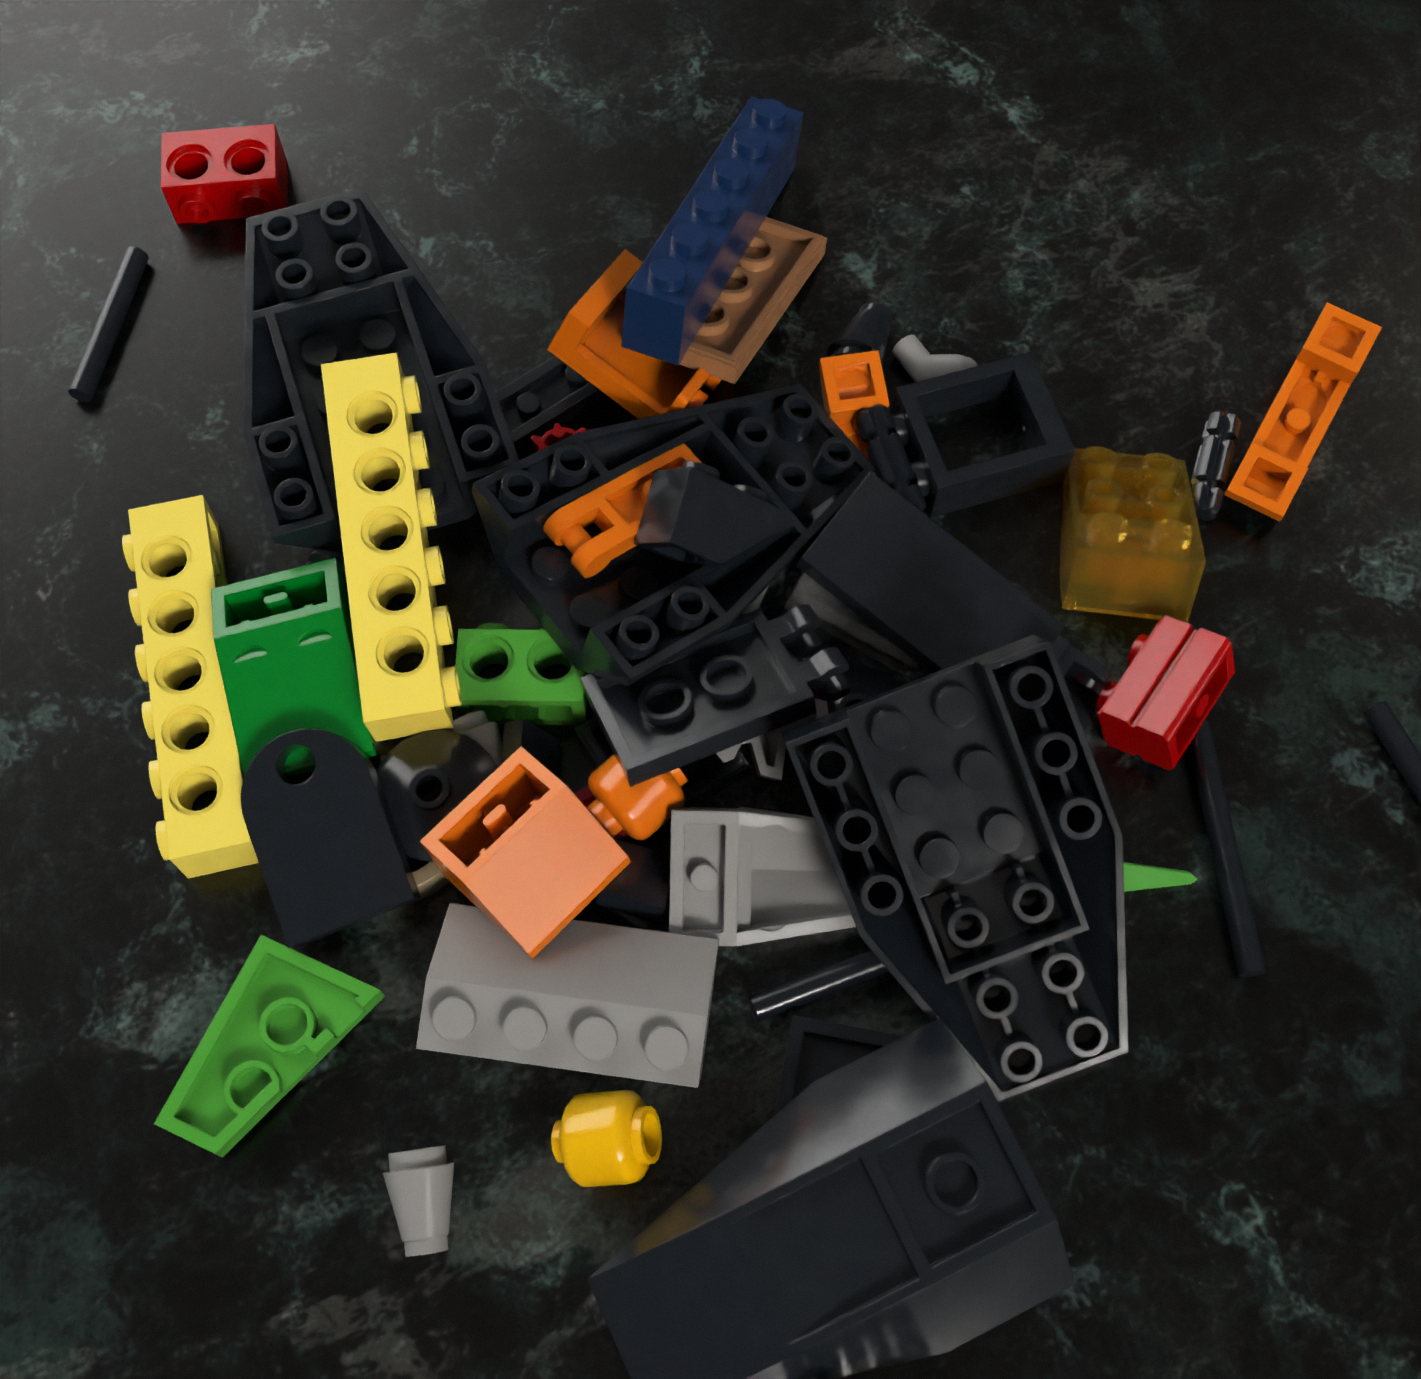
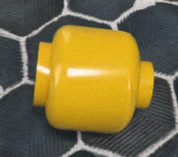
[551,1090,662,1187]

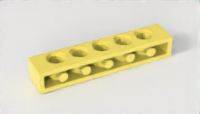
[321,353,462,742]
[122,495,259,878]

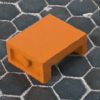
[547,249,722,419]

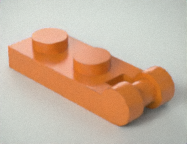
[543,443,702,578]

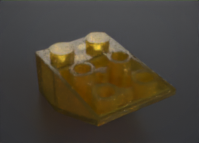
[1059,446,1206,623]

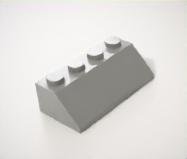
[416,903,719,1088]

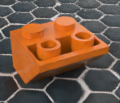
[420,746,631,959]

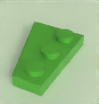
[154,935,385,1158]

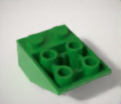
[211,558,377,778]

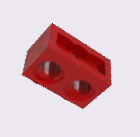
[161,124,288,224]

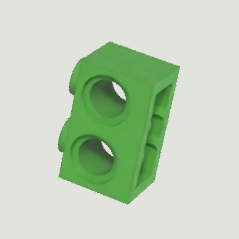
[455,623,590,725]

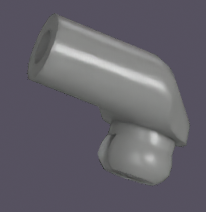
[892,334,978,382]

